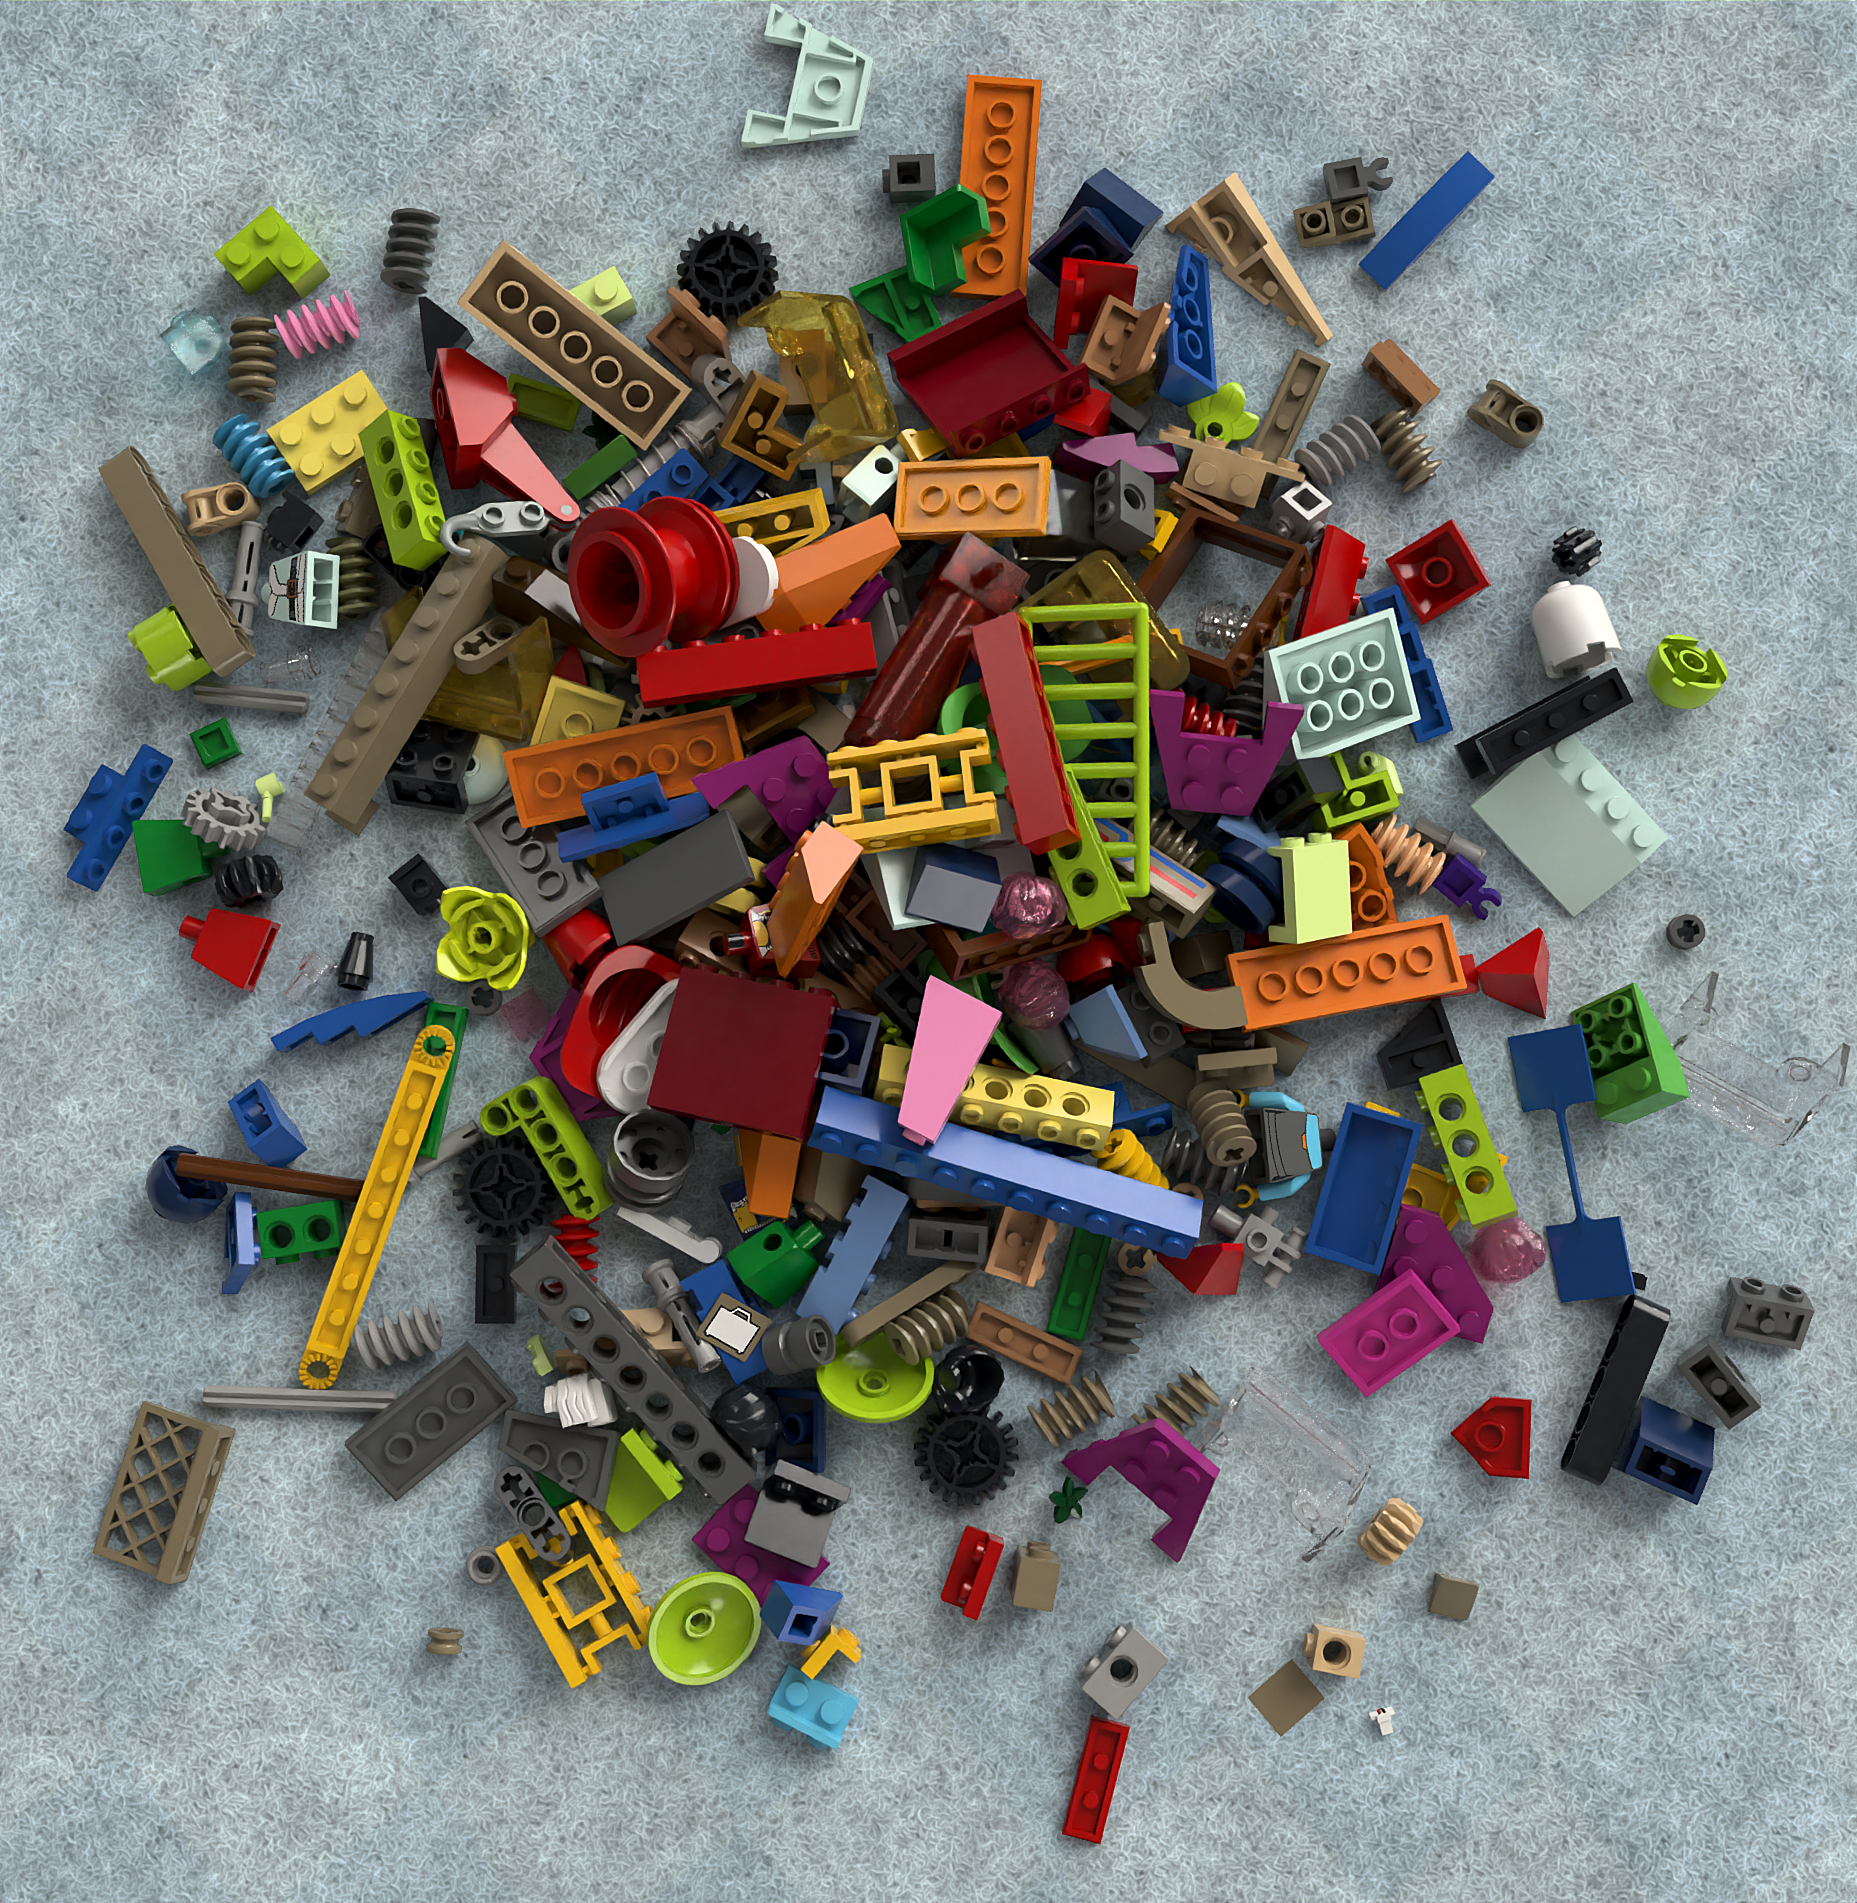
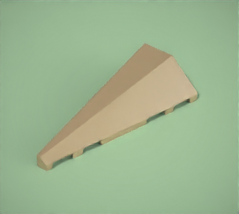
[1165,172,1333,347]

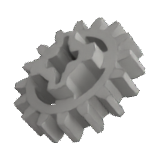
[180,787,269,851]

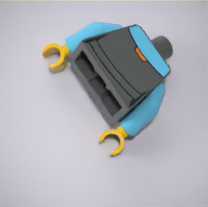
[1229,1089,1336,1208]

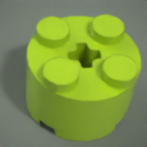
[127,603,213,691]

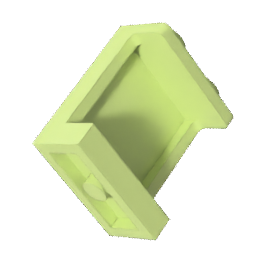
[1266,833,1352,944]

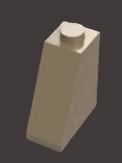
[793,1097,874,1223]

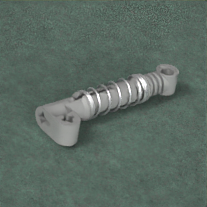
[543,353,746,574]

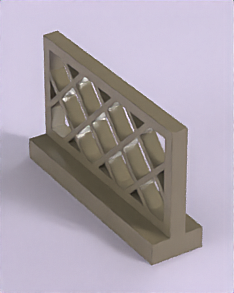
[93,1401,236,1585]

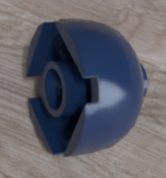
[145,1145,228,1224]

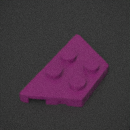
[529,987,628,1122]

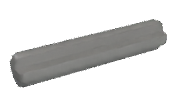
[194,681,309,714]

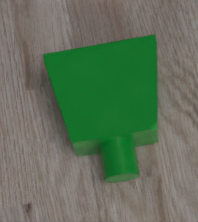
[132,819,230,897]
[725,1218,825,1309]

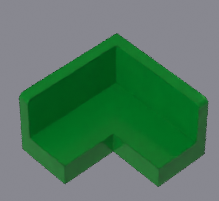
[899,184,991,298]

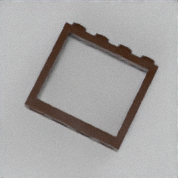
[1109,506,1313,690]
[918,851,1094,982]

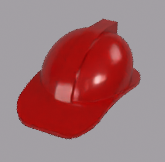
[560,942,684,1102]

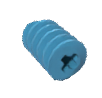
[213,413,296,498]

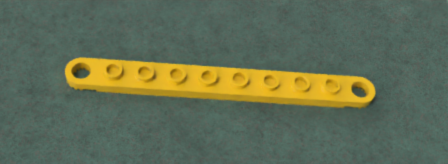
[298,1025,455,1390]

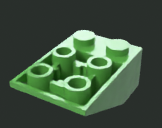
[1571,983,1690,1124]

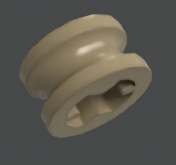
[426,1627,464,1655]

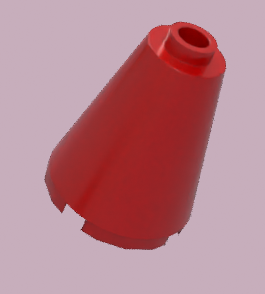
[541,907,619,991]

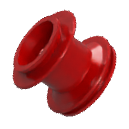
[567,496,740,658]

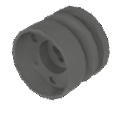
[602,1109,695,1213]

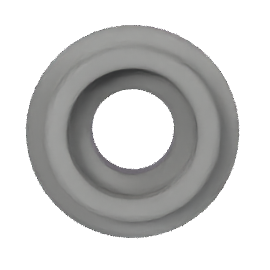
[466,1545,505,1586]

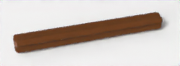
[176,1153,365,1202]

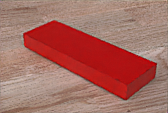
[1061,1715,1130,1844]

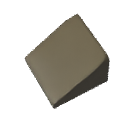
[1428,1573,1479,1621]

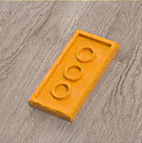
[893,456,1051,540]

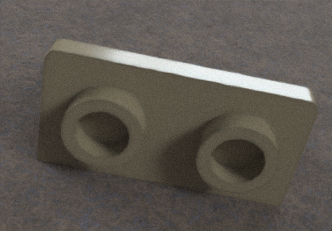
[1193,1047,1277,1090]

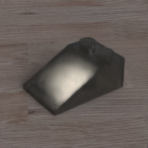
[1012,469,1128,563]

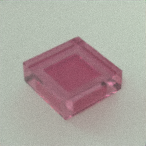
[500,988,552,1041]

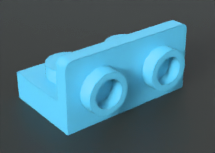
[766,1663,859,1750]

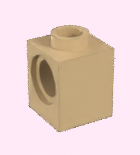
[1302,1623,1366,1679]

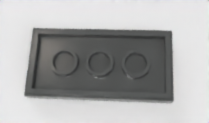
[465,790,604,938]
[596,809,756,947]
[344,1341,518,1501]

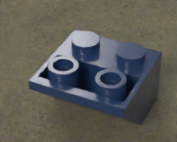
[1611,1395,1715,1505]

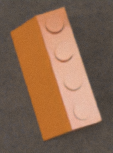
[767,821,864,978]

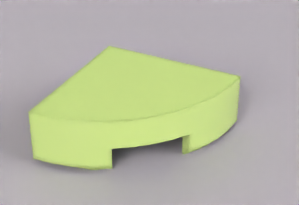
[526,1333,558,1377]

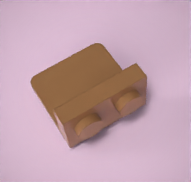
[646,286,732,389]
[1075,294,1171,386]

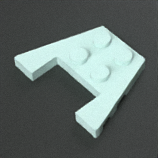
[741,3,874,148]

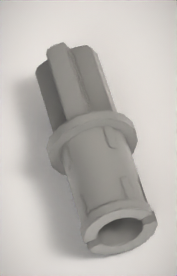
[1410,817,1487,869]

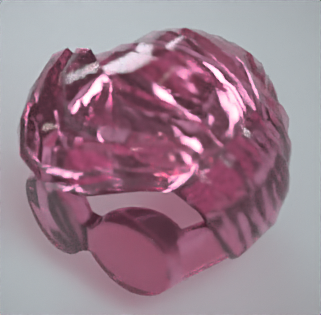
[990,871,1067,940]
[998,957,1070,1030]
[1470,1217,1547,1285]

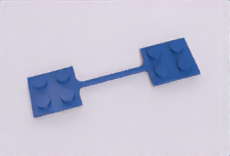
[1508,1024,1636,1303]

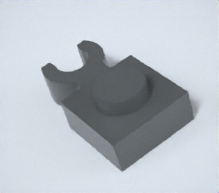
[1322,157,1393,205]

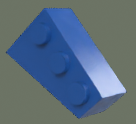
[679,1257,768,1385]

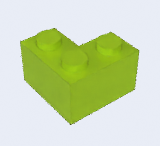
[214,205,330,299]
[1310,750,1400,833]

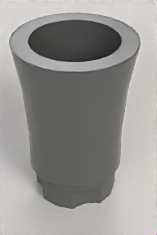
[1004,997,1084,1081]

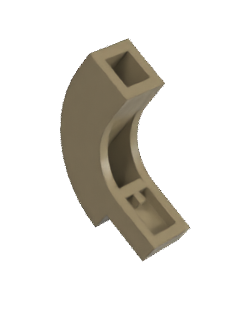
[1132,921,1248,1029]

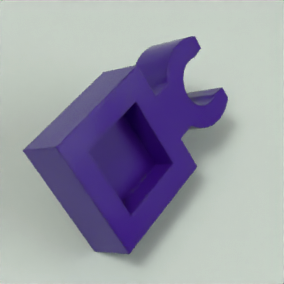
[1431,852,1502,920]

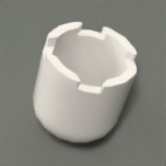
[1531,581,1622,678]

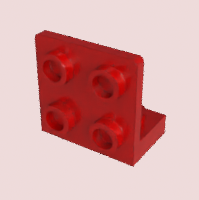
[1053,257,1138,350]

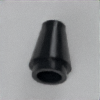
[335,932,374,991]

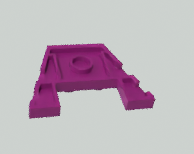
[1149,689,1304,816]
[689,735,838,891]
[1061,1417,1220,1563]

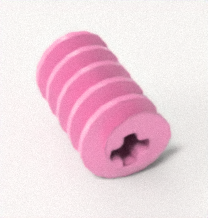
[274,290,360,359]

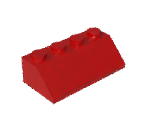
[1292,524,1369,642]

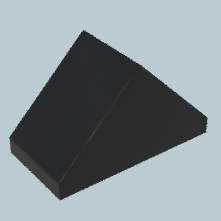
[418,296,474,378]

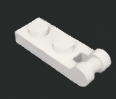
[617,1206,723,1263]

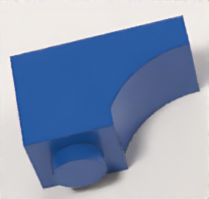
[228,1079,308,1168]

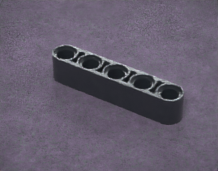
[1560,1294,1671,1486]

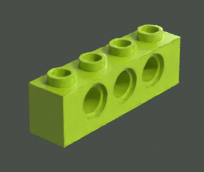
[359,409,448,571]
[1047,763,1131,930]
[1415,1064,1518,1230]

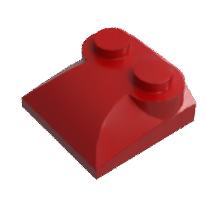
[1385,519,1492,625]

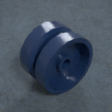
[1199,837,1284,935]

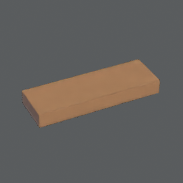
[965,1300,1084,1386]

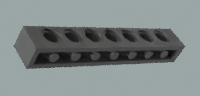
[509,1234,758,1506]

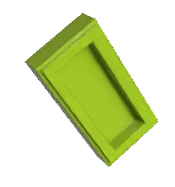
[507,373,583,433]

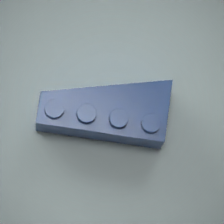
[796,1174,913,1335]

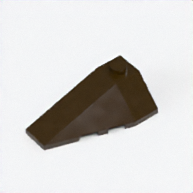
[492,555,635,669]

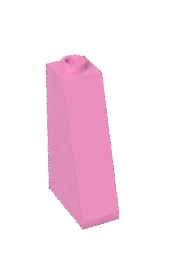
[898,975,1002,1146]

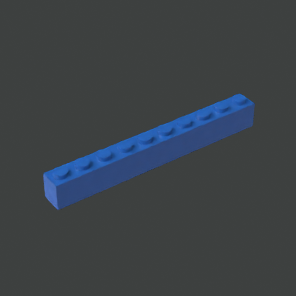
[807,1086,1203,1260]

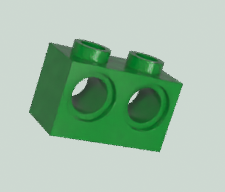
[256,1200,347,1265]

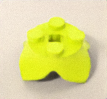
[436,886,535,991]

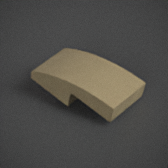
[1293,196,1376,248]

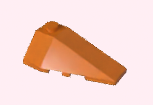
[755,513,901,634]
[1331,822,1401,932]
[738,1121,807,1220]

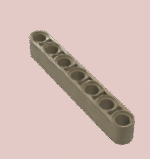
[98,446,256,678]

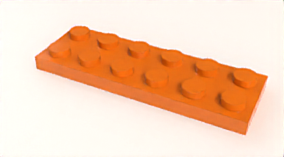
[951,74,1042,300]
[503,704,745,829]
[1224,914,1467,1033]

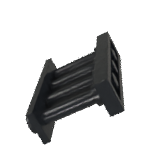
[1454,667,1634,779]

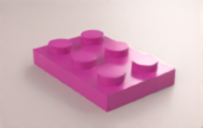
[1317,1268,1460,1398]

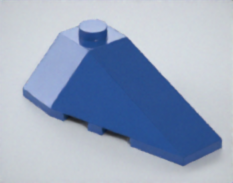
[1155,244,1217,408]

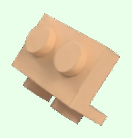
[981,1206,1058,1288]

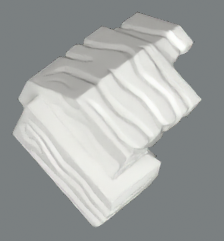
[544,1371,618,1428]

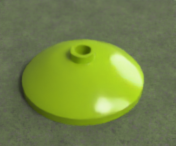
[816,1331,934,1423]
[646,1572,761,1685]

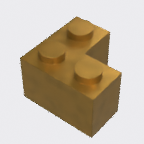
[716,369,806,481]

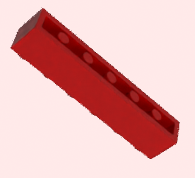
[970,611,1081,855]
[635,618,877,709]

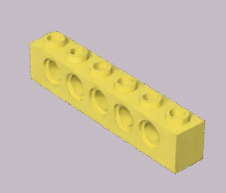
[872,1043,1115,1152]

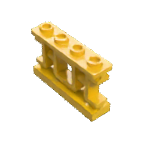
[826,727,1001,855]
[495,1497,653,1689]

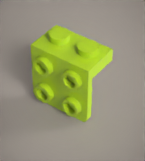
[605,1423,686,1532]

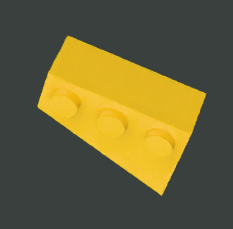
[713,487,831,559]

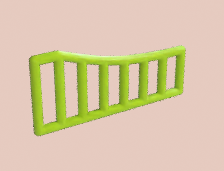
[1017,602,1150,898]

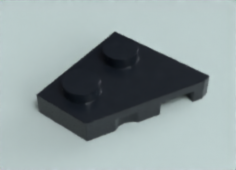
[1376,998,1463,1091]

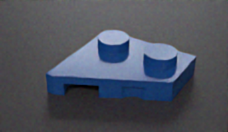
[222,1192,260,1294]

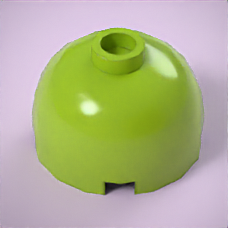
[1646,634,1728,710]

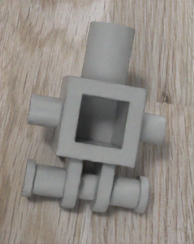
[1208,1204,1308,1290]

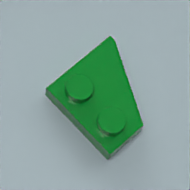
[849,265,943,344]

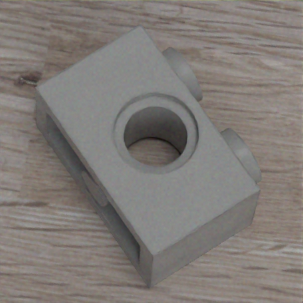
[1079,1621,1169,1720]

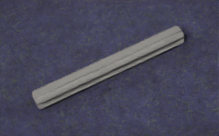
[202,1385,398,1413]

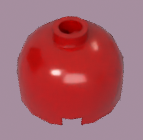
[1056,933,1134,1002]

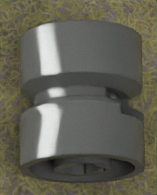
[761,1314,836,1376]

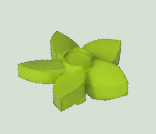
[877,1012,912,1049]

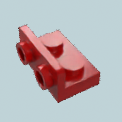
[940,1525,1004,1620]

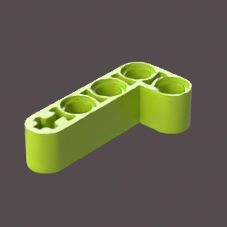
[479,1076,614,1221]

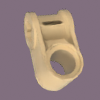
[181,482,261,536]

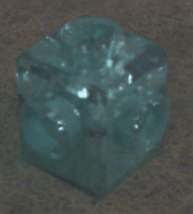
[159,307,228,375]

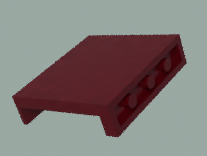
[887,288,1091,460]
[646,964,841,1144]

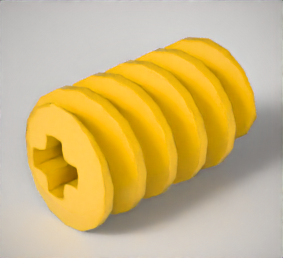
[1091,1129,1169,1190]

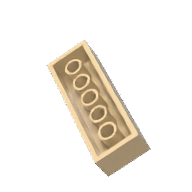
[457,239,691,451]

